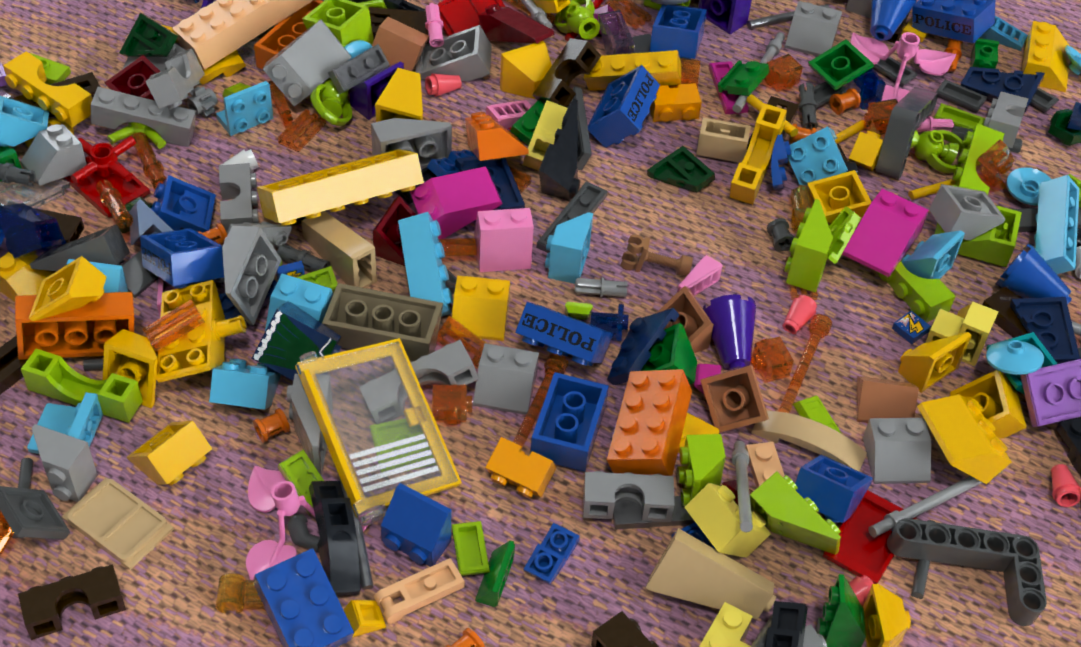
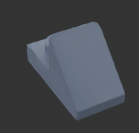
[129,199,174,245]

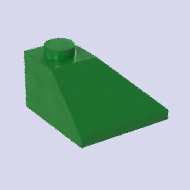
[808,39,874,91]
[640,323,697,385]

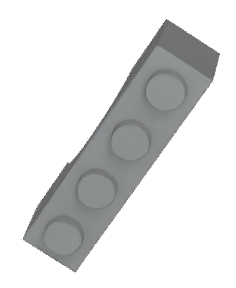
[146,48,205,109]
[91,87,196,147]
[358,339,479,425]

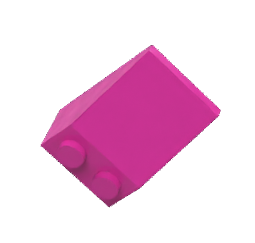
[410,166,503,241]
[842,188,929,277]

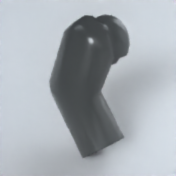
[287,514,320,552]

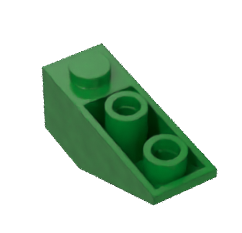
[817,574,866,647]

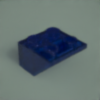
[0,203,66,259]

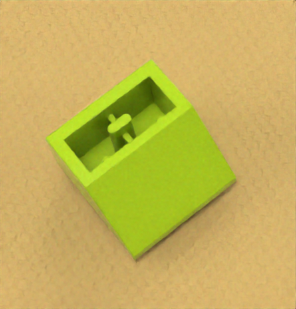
[677,434,726,515]

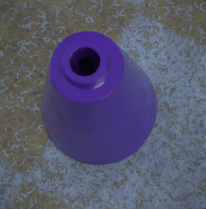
[703,294,756,370]

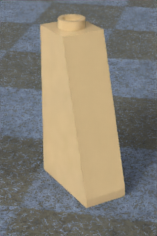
[301,211,377,288]
[646,528,776,620]

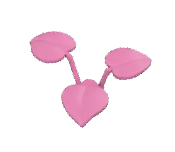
[850,32,956,110]
[246,466,376,583]

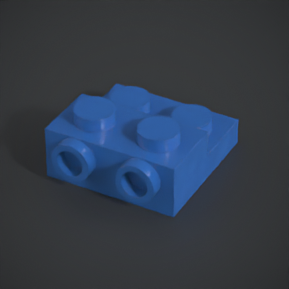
[151,175,216,233]

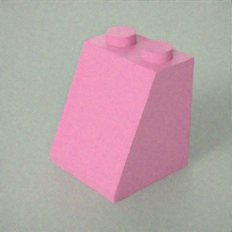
[474,208,534,272]

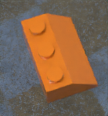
[465,112,529,161]

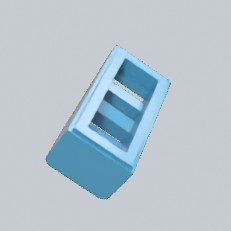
[980,16,1028,51]

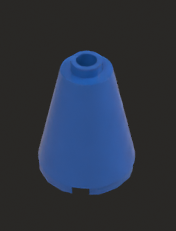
[870,0,916,41]
[995,243,1072,304]

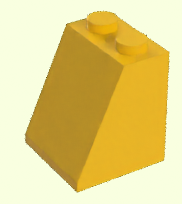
[375,68,423,122]

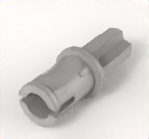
[574,277,628,298]

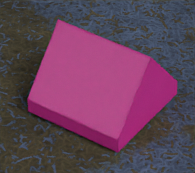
[694,364,721,395]

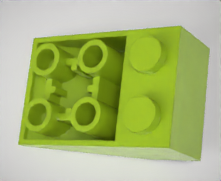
[784,199,833,293]
[934,205,1022,267]
[750,471,841,555]

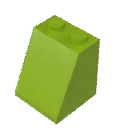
[302,0,374,47]

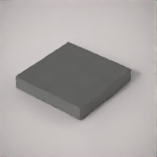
[0,486,70,540]

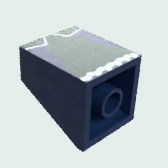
[252,301,342,380]

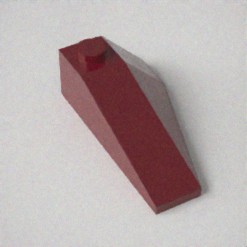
[478,4,555,44]

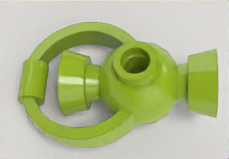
[554,0,600,40]
[310,77,352,126]
[910,130,966,174]

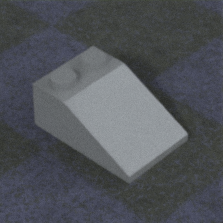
[263,19,352,106]
[416,25,492,81]
[371,118,452,170]
[222,226,282,325]
[287,374,332,477]

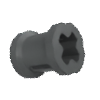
[767,218,794,252]

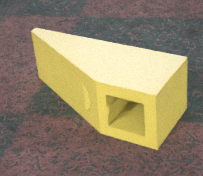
[522,100,568,171]

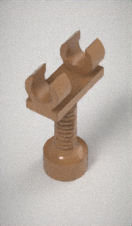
[620,234,693,277]

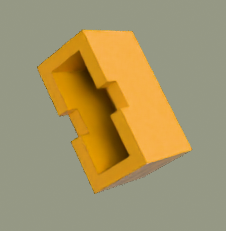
[649,83,702,122]
[485,437,556,499]

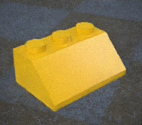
[1021,21,1070,92]
[917,394,1012,484]

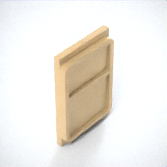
[61,477,174,570]

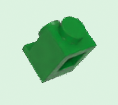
[971,38,999,69]

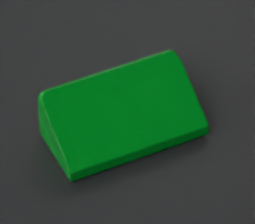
[475,541,515,607]

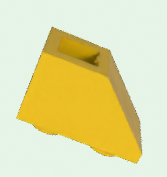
[849,131,883,171]

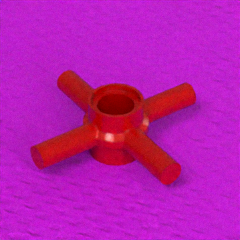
[70,136,136,184]

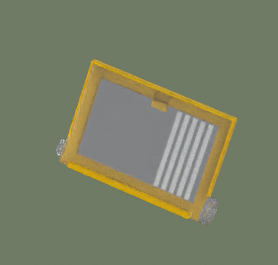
[295,338,462,526]

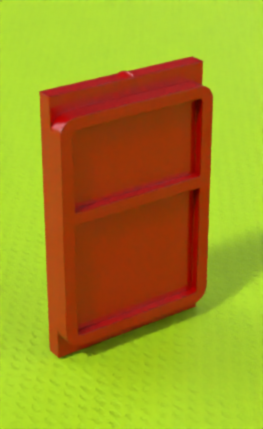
[438,0,506,37]
[64,156,151,218]
[822,490,917,584]

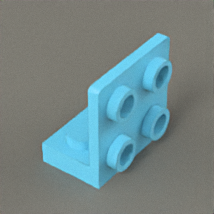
[216,81,274,136]
[787,127,848,191]
[27,392,103,454]

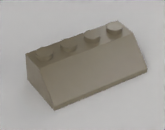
[322,283,443,361]

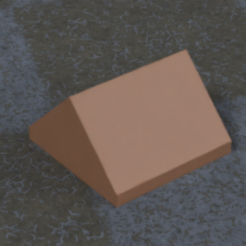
[372,17,429,72]
[657,286,714,353]
[700,365,769,433]
[857,376,919,423]

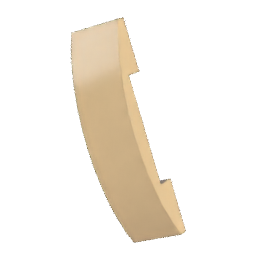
[751,411,867,471]

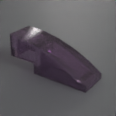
[598,10,635,55]

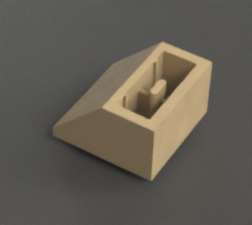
[696,118,751,163]

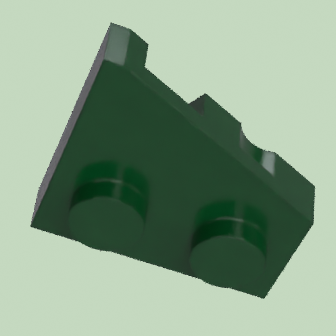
[119,13,178,57]
[647,146,715,193]

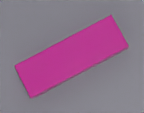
[709,61,749,114]

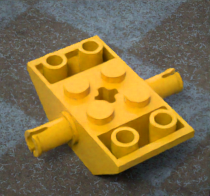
[149,280,247,383]

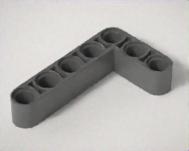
[876,87,938,179]
[887,518,1047,626]

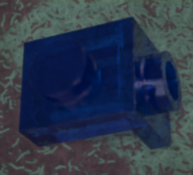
[853,68,886,110]
[590,304,629,341]

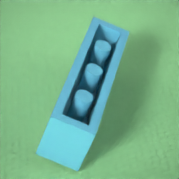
[1034,175,1079,274]
[398,212,453,317]

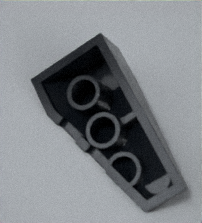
[539,99,580,201]

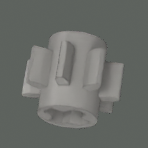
[187,86,218,117]

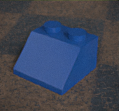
[795,454,873,523]
[381,483,452,567]

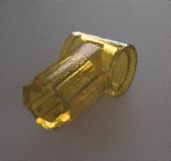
[790,185,814,231]
[215,573,265,614]

